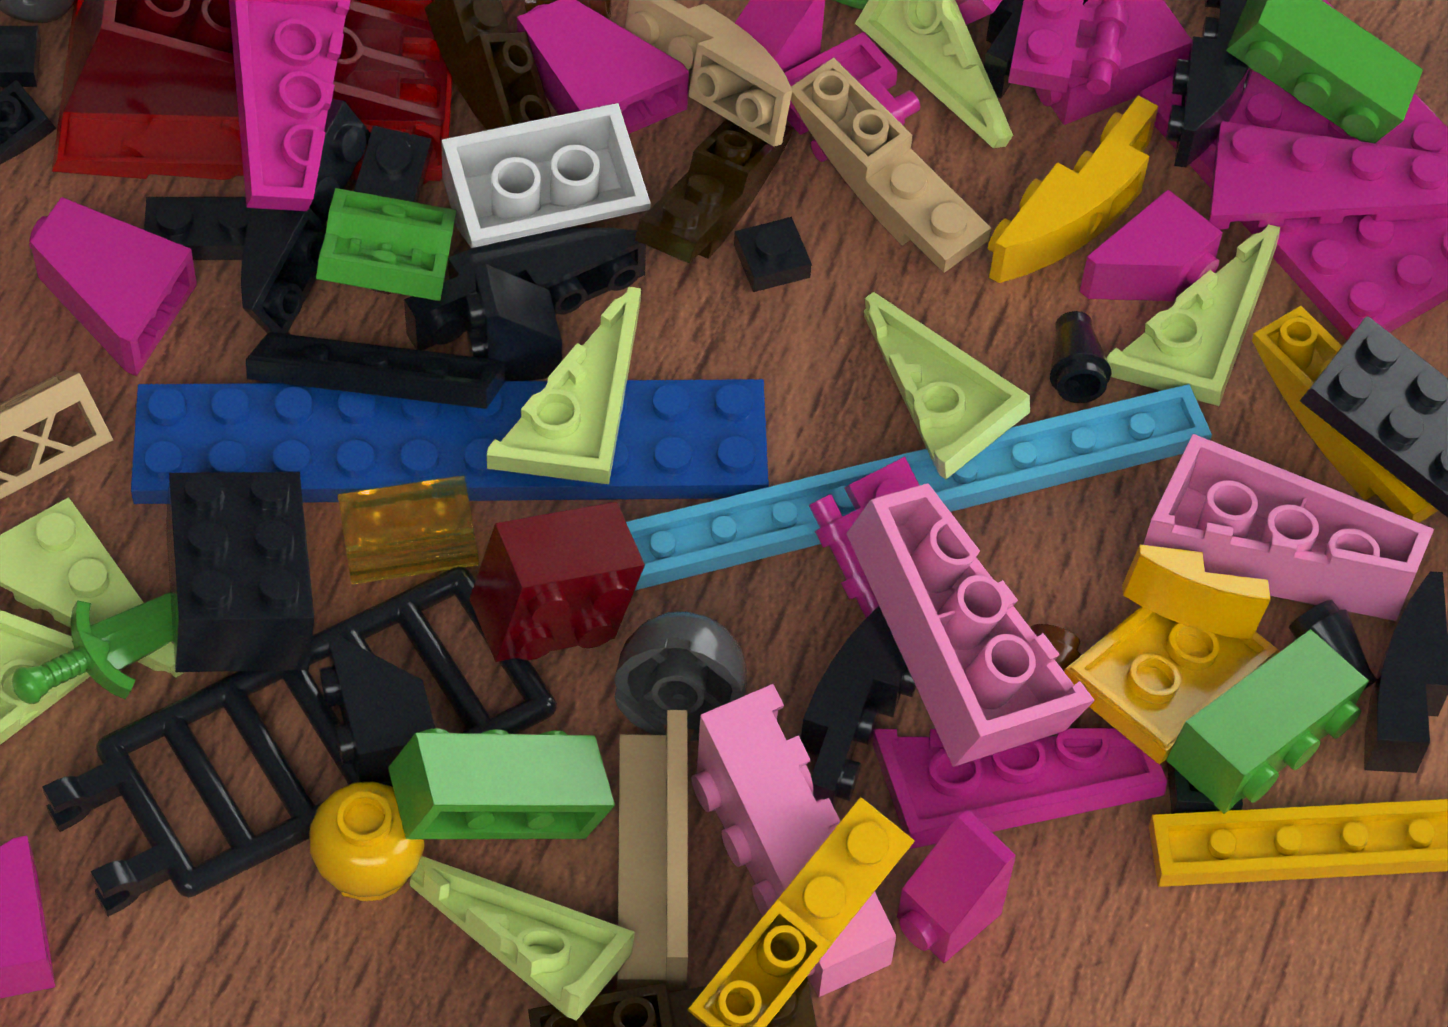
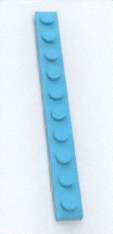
[626,384,1212,590]

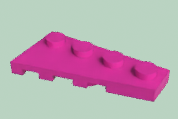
[229,0,351,211]
[1208,121,1448,229]
[873,728,1167,849]

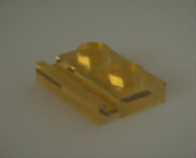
[337,475,479,585]

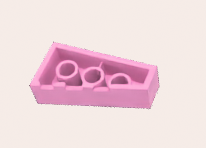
[1143,434,1434,621]
[846,483,1095,767]
[691,684,896,997]

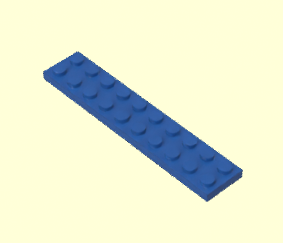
[131,379,769,504]

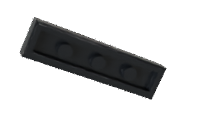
[246,332,505,409]

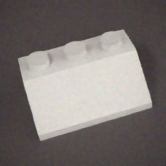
[442,103,651,248]

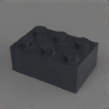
[166,472,314,672]

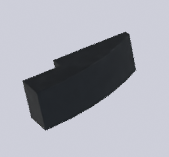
[1364,571,1448,773]

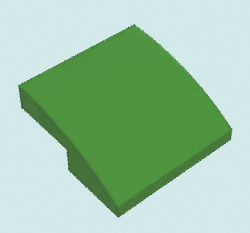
[316,188,457,301]

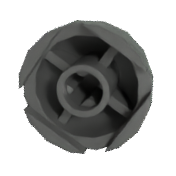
[614,611,747,741]

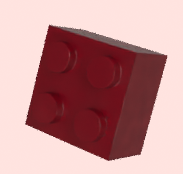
[469,502,645,662]

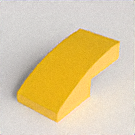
[1122,544,1271,640]

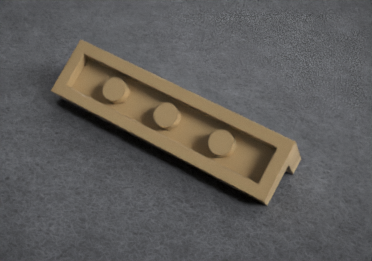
[0,370,113,499]
[617,710,688,991]

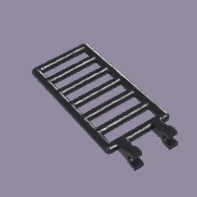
[42,566,557,917]

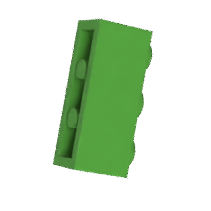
[1226,0,1423,143]
[1166,629,1369,814]
[388,728,615,839]

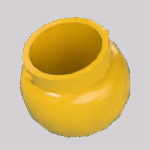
[309,781,424,901]

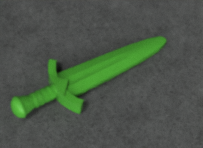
[12,592,173,704]

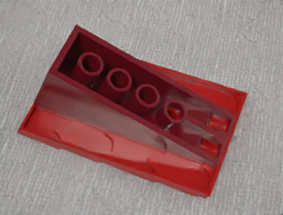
[52,0,452,184]

